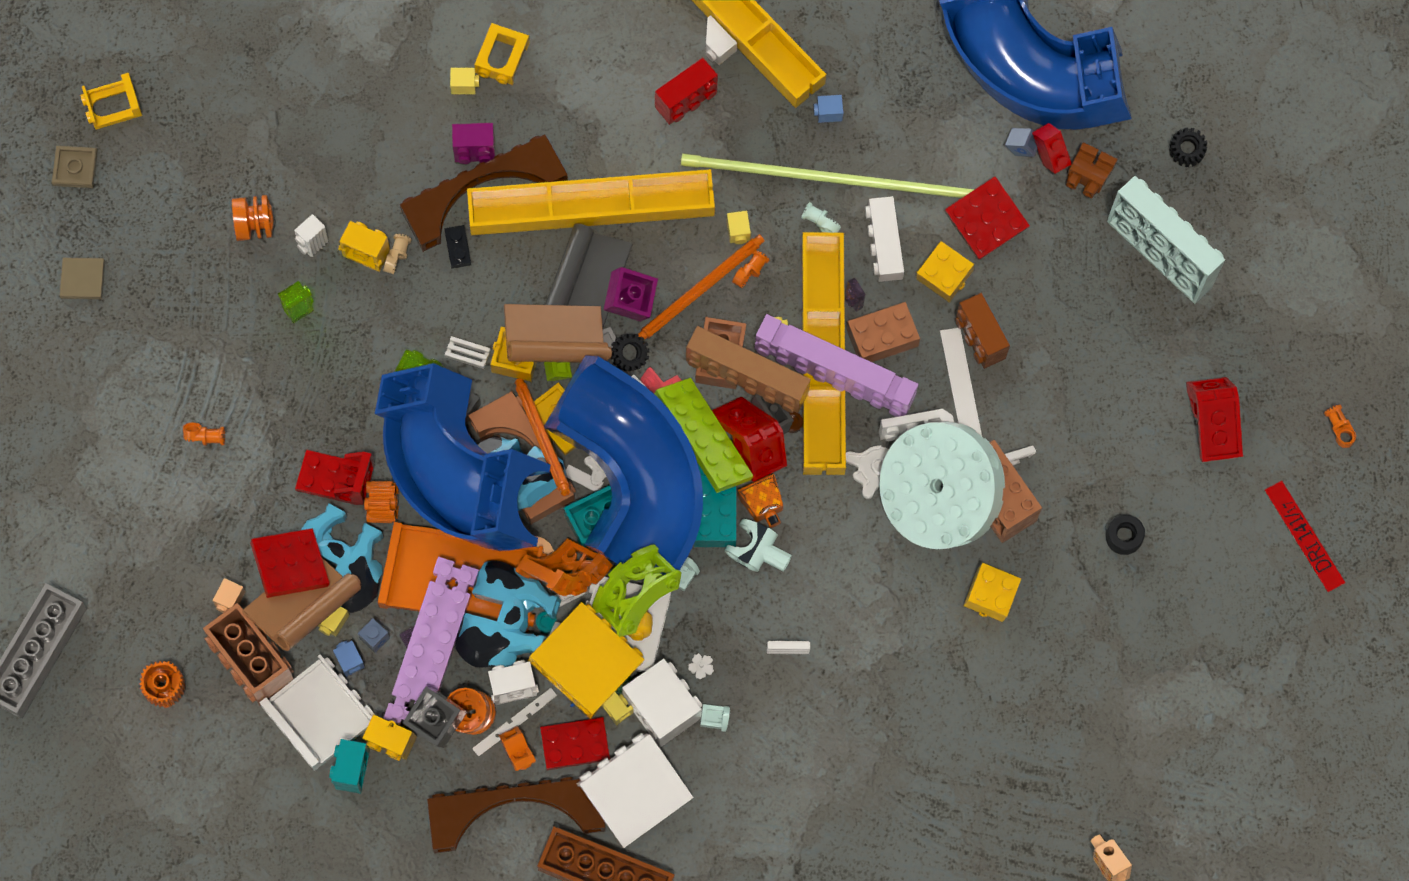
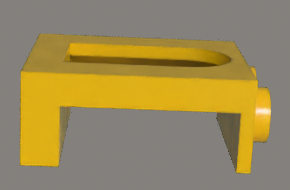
[474,23,530,85]
[80,73,142,130]

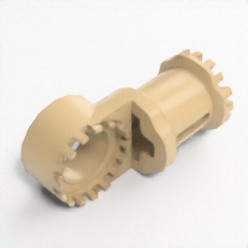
[383,234,412,274]

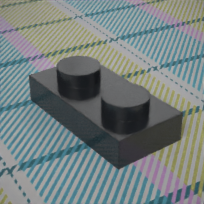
[444,225,471,269]

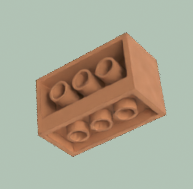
[990,440,1042,543]

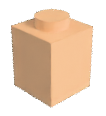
[213,578,245,613]

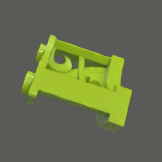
[592,544,682,637]

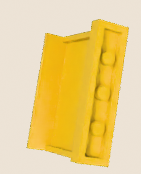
[528,602,645,719]

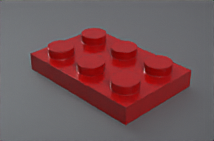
[540,717,610,770]

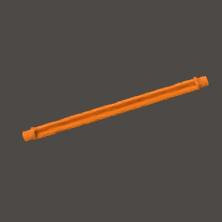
[637,235,765,341]
[515,378,570,496]

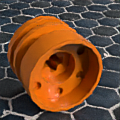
[232,195,274,241]
[447,688,496,735]

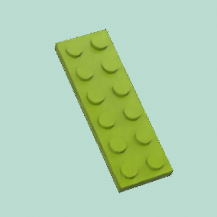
[654,378,753,493]

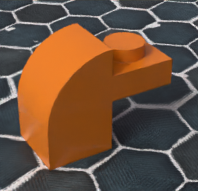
[498,726,536,771]

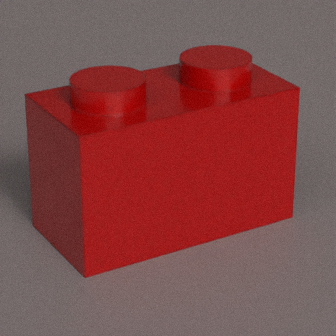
[1032,123,1072,174]

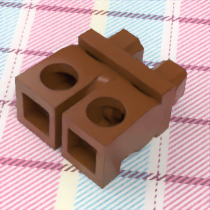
[1066,142,1118,198]

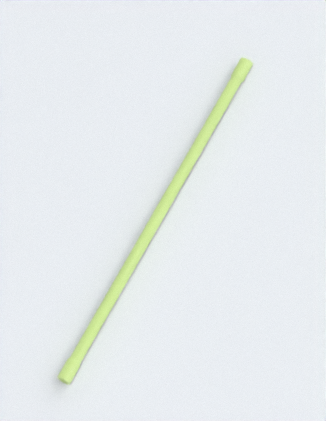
[681,153,975,198]

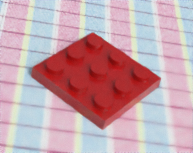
[945,176,1030,260]
[250,528,330,598]

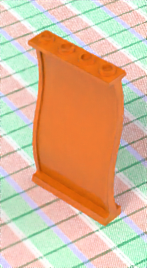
[378,522,547,632]

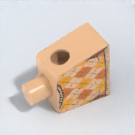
[1090,834,1132,881]

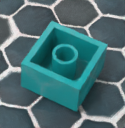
[329,739,370,794]

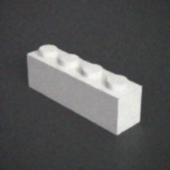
[865,196,904,282]

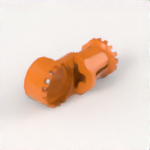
[732,250,770,288]
[1324,405,1356,448]
[183,422,225,445]

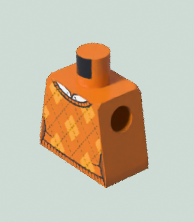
[737,474,783,528]

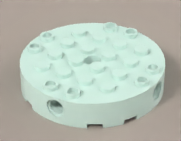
[879,421,1005,549]

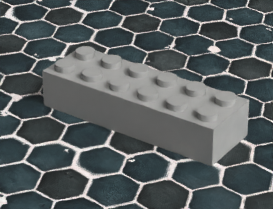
[0,583,87,719]

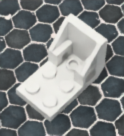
[878,409,954,441]

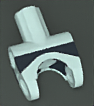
[724,519,792,572]

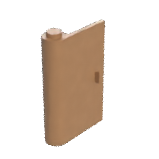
[504,304,612,363]
[242,558,361,651]

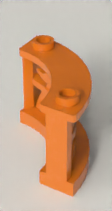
[515,538,613,596]

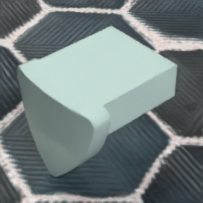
[679,557,700,591]
[700,704,730,732]

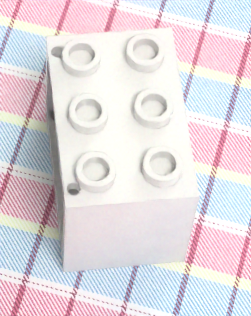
[622,659,702,748]

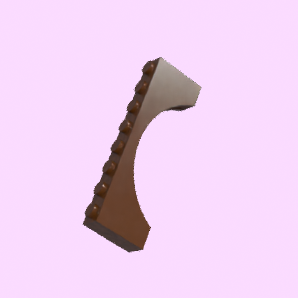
[400,134,568,252]
[427,777,605,853]

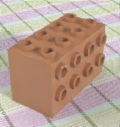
[203,603,294,706]

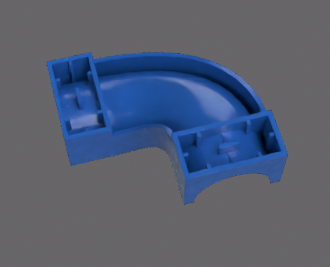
[939,0,1132,130]
[544,355,703,581]
[375,363,551,551]

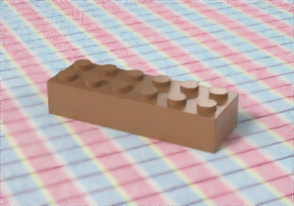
[686,326,811,413]

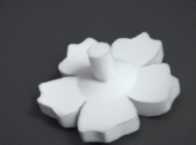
[688,653,714,680]

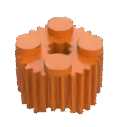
[364,481,399,523]
[140,661,186,708]

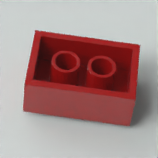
[655,58,718,125]

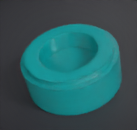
[536,611,557,634]

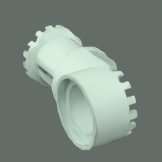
[801,202,841,233]

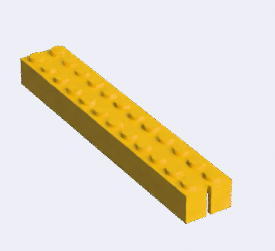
[692,0,826,108]
[467,169,715,235]
[802,232,846,475]

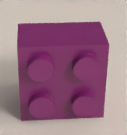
[452,123,495,164]
[604,267,658,322]

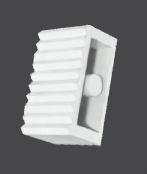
[294,214,329,257]

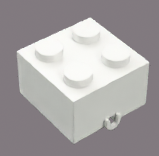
[488,660,539,705]

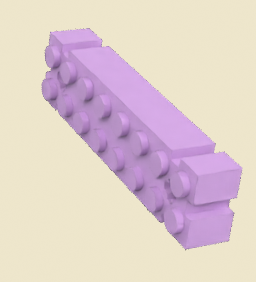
[754,314,918,417]
[383,557,479,729]

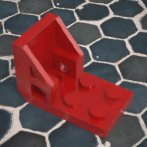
[1186,377,1243,462]
[712,397,787,482]
[295,450,375,505]

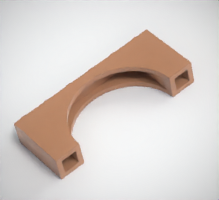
[468,391,576,524]

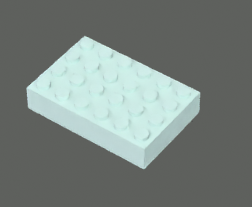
[1107,176,1225,304]

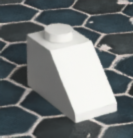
[705,15,737,65]

